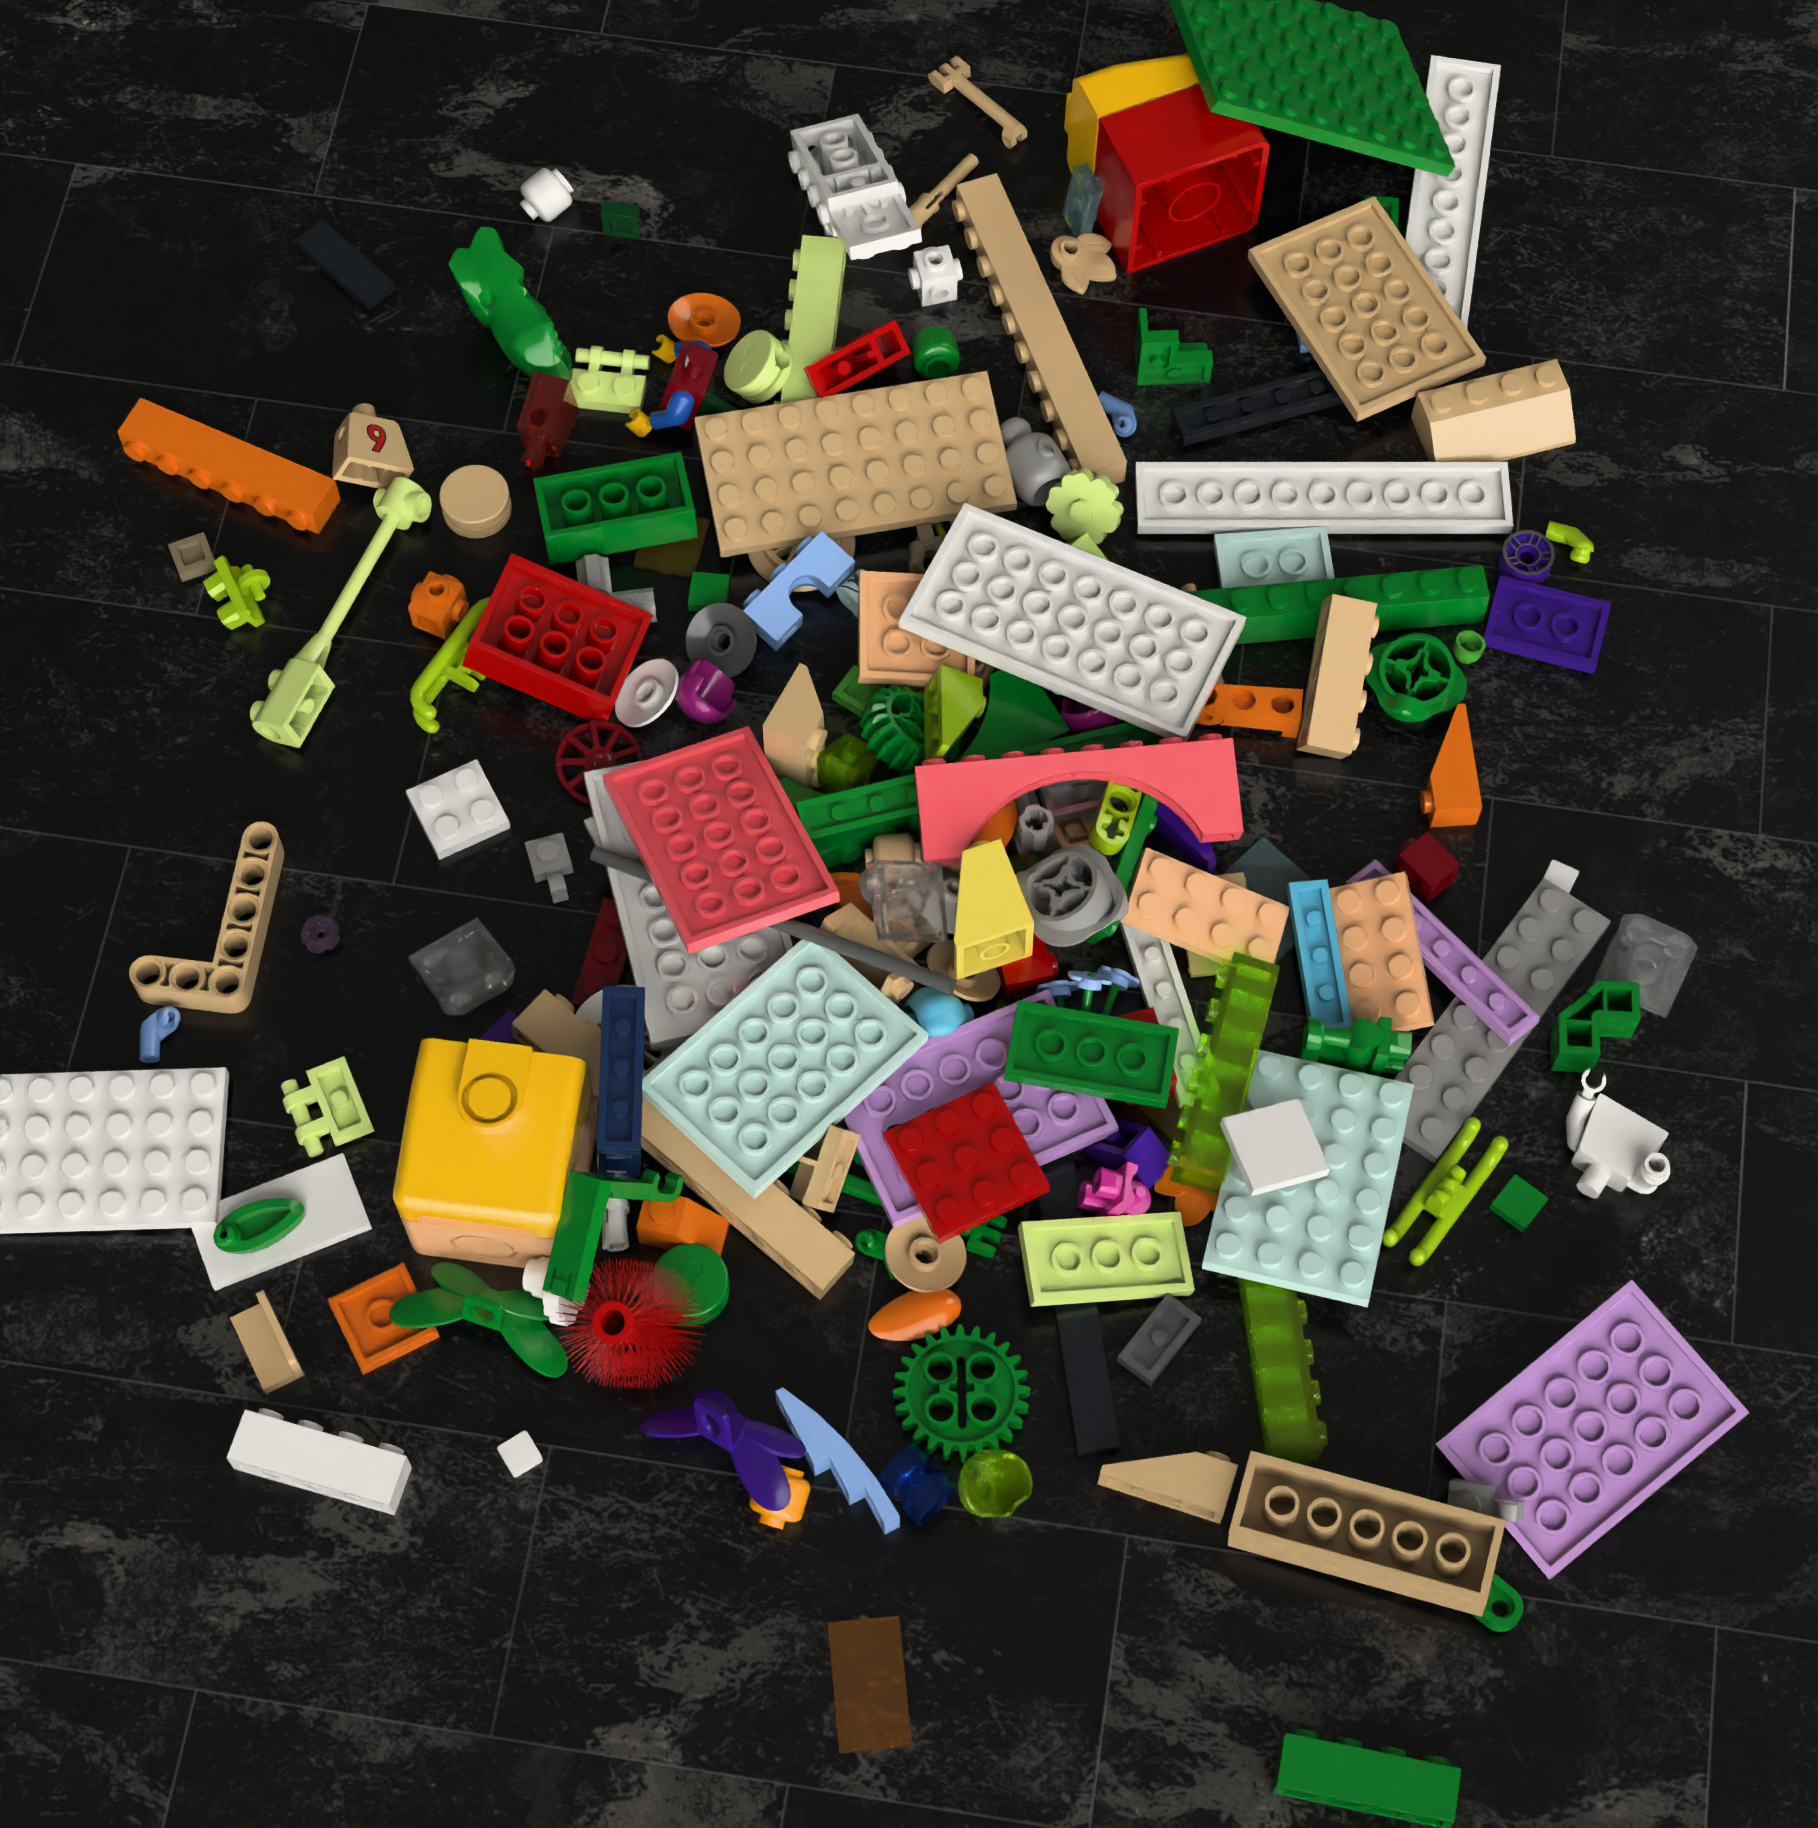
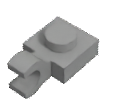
[525,832,574,903]
[1448,1478,1525,1522]

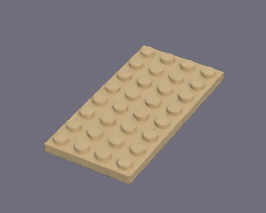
[694,371,1017,558]

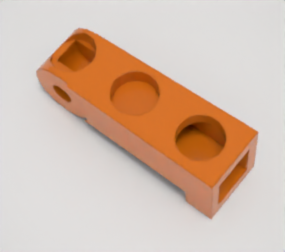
[1196,684,1303,738]

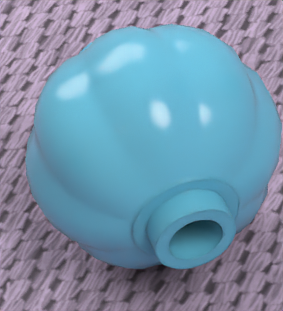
[902,986,975,1039]

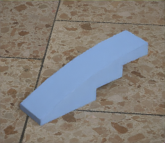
[775,1387,900,1535]

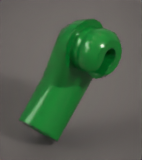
[855,1229,896,1280]

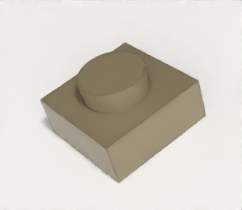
[168,532,217,582]

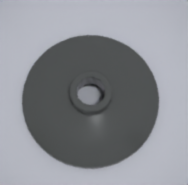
[686,603,757,678]

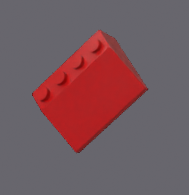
[462,553,653,722]

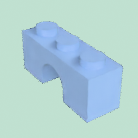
[743,531,855,651]

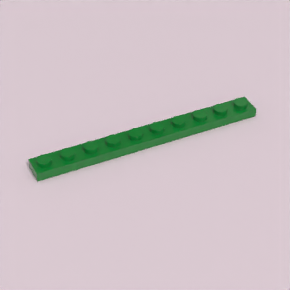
[794,722,1165,841]

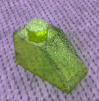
[817,733,877,794]

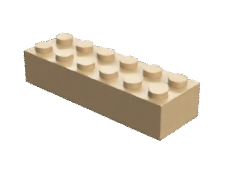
[1228,1451,1506,1617]

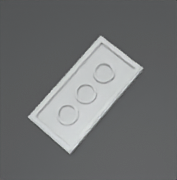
[191,1153,372,1291]

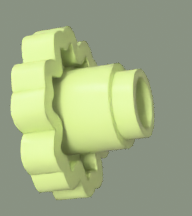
[1046,468,1124,544]

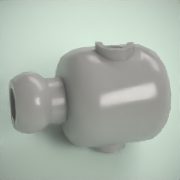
[1000,417,1071,506]

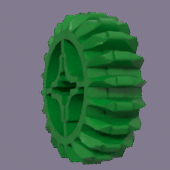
[859,684,962,777]

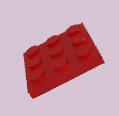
[882,1082,1050,1244]

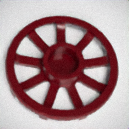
[556,720,643,804]

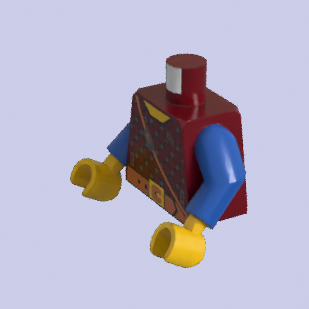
[625,334,719,437]

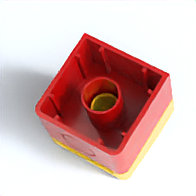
[1064,53,1270,274]

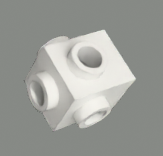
[908,245,963,307]

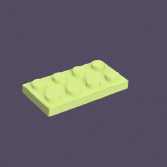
[1018,1212,1195,1307]

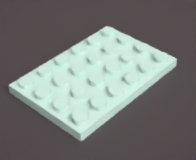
[642,939,929,1199]
[1202,1049,1414,1307]

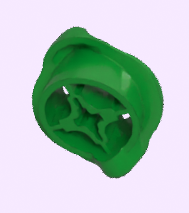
[1365,633,1467,723]

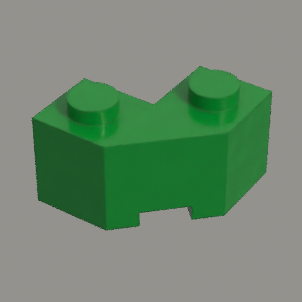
[1550,980,1640,1073]

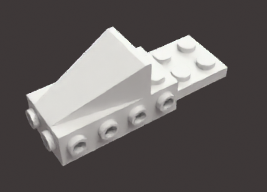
[788,114,922,260]

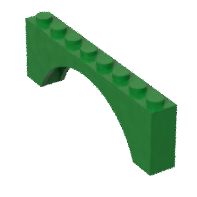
[779,669,1070,870]

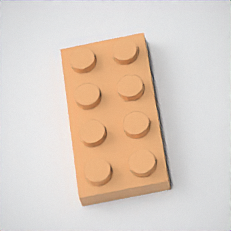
[1119,847,1290,982]
[1329,871,1435,1031]

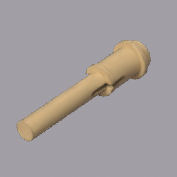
[908,153,979,230]

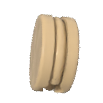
[439,465,512,539]

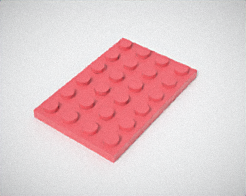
[602,726,840,954]

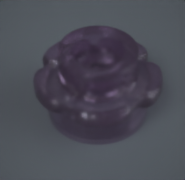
[300,915,340,953]

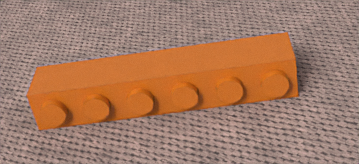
[117,398,341,534]

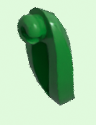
[213,1198,306,1254]

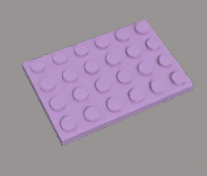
[842,989,1119,1229]
[1436,1280,1749,1579]

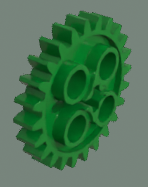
[893,1324,1030,1463]

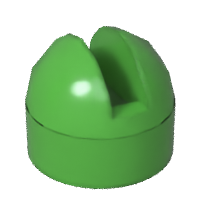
[1452,630,1486,664]

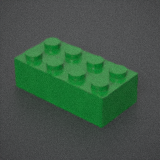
[533,452,698,565]

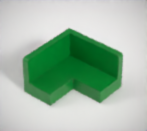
[1134,308,1213,385]

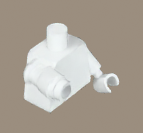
[1566,1067,1670,1198]

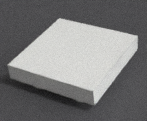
[1220,1098,1330,1196]

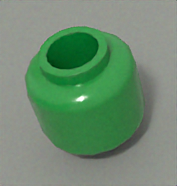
[910,326,960,380]

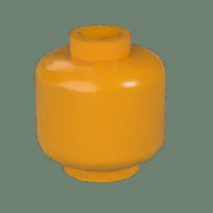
[749,1464,811,1529]

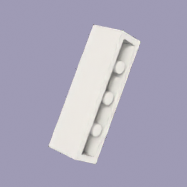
[227,1408,412,1515]

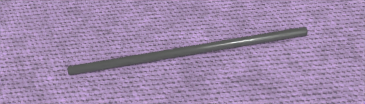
[590,846,957,995]

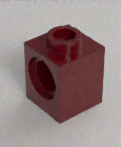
[1394,832,1461,904]

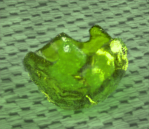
[958,1449,1033,1518]

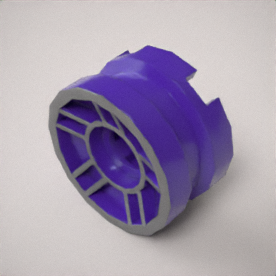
[1497,530,1555,585]

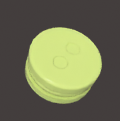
[724,330,793,404]

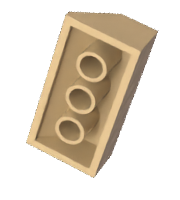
[1411,359,1576,462]

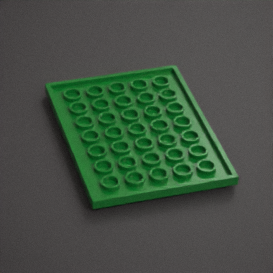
[1169,0,1456,177]

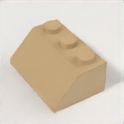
[762,663,828,790]

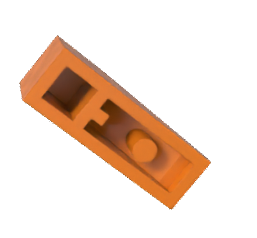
[1420,704,1482,828]

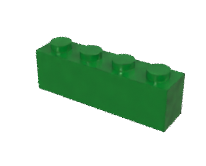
[1272,1729,1461,1828]

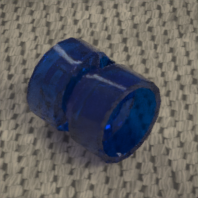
[877,1443,958,1525]

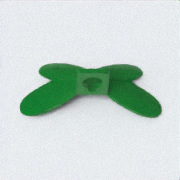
[389,1262,568,1378]

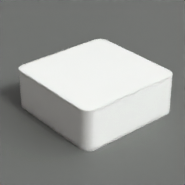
[497,1431,543,1477]

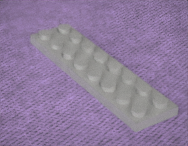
[1394,878,1611,1164]

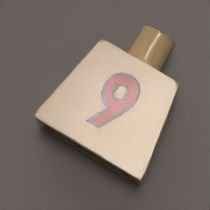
[332,403,414,489]

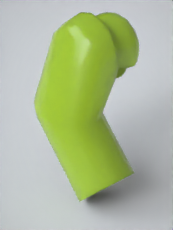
[1545,521,1594,564]

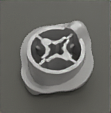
[1015,845,1129,947]

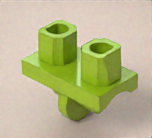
[203,555,270,630]

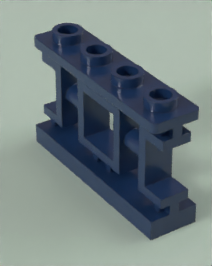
[597,986,645,1178]

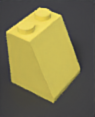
[954,839,1034,980]

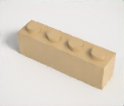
[1296,594,1379,759]

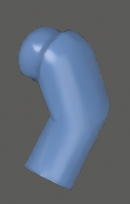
[1098,391,1137,437]
[139,1006,181,1063]

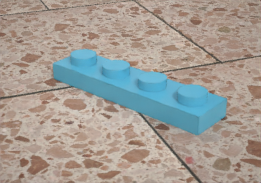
[1286,879,1352,1028]

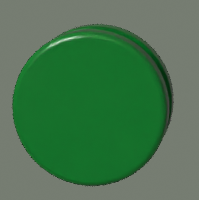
[651,1243,730,1326]

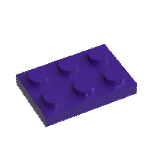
[1483,575,1611,674]

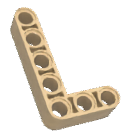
[129,821,284,1014]

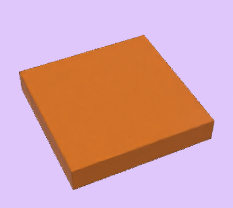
[327,1262,440,1375]

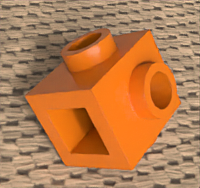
[408,571,469,640]

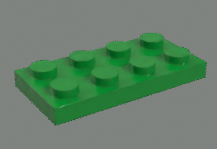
[1004,1000,1179,1109]

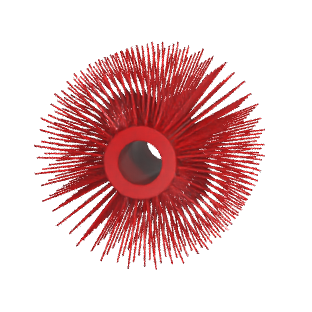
[555,1258,707,1388]

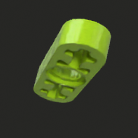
[1089,781,1142,855]

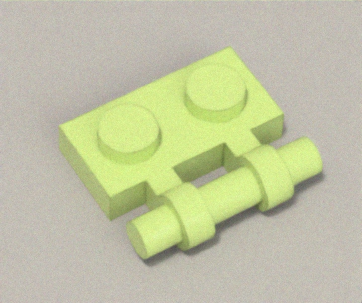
[567,346,650,414]
[281,1056,374,1157]

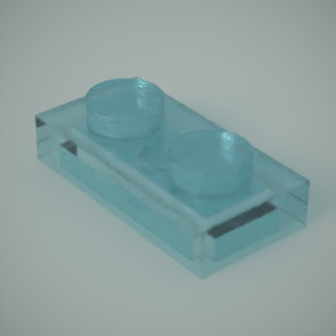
[1062,164,1103,238]

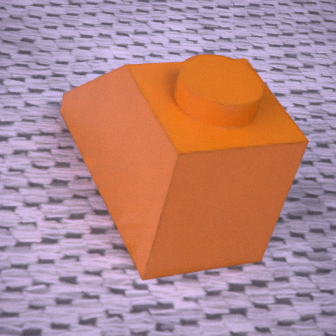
[636,1196,730,1257]

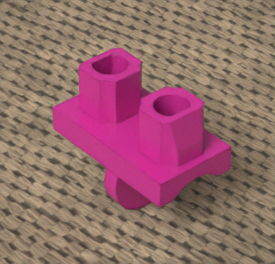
[1077,1162,1151,1217]

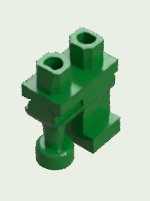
[1298,1017,1412,1077]

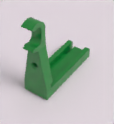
[542,1169,683,1302]

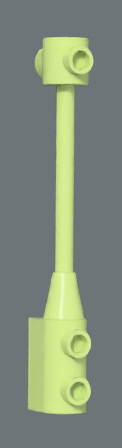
[250,477,432,748]

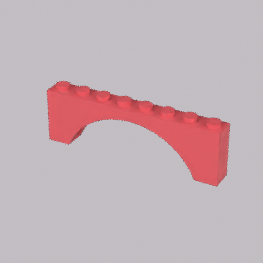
[914,734,1244,868]

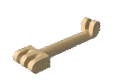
[928,56,1027,149]

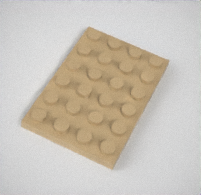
[1248,196,1486,422]

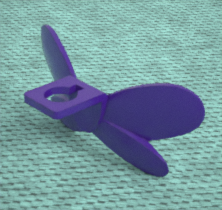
[640,1389,806,1511]

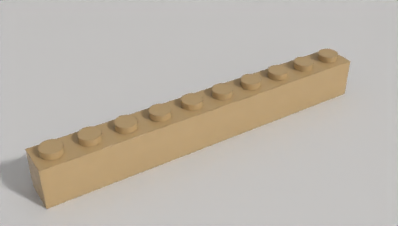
[952,173,1127,484]
[512,989,855,1300]

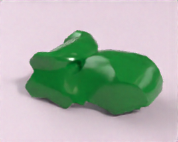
[448,227,573,388]

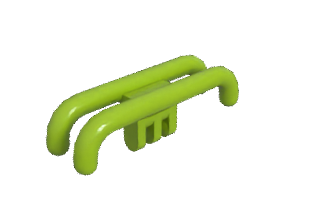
[410,597,490,734]
[1382,1117,1508,1266]

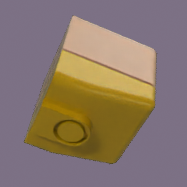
[393,1038,598,1268]

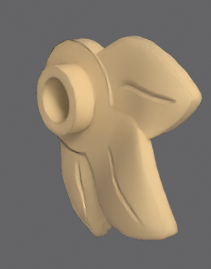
[1050,233,1117,295]

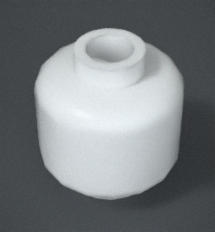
[520,168,574,222]

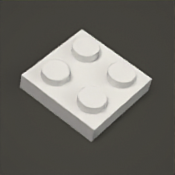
[406,759,511,860]

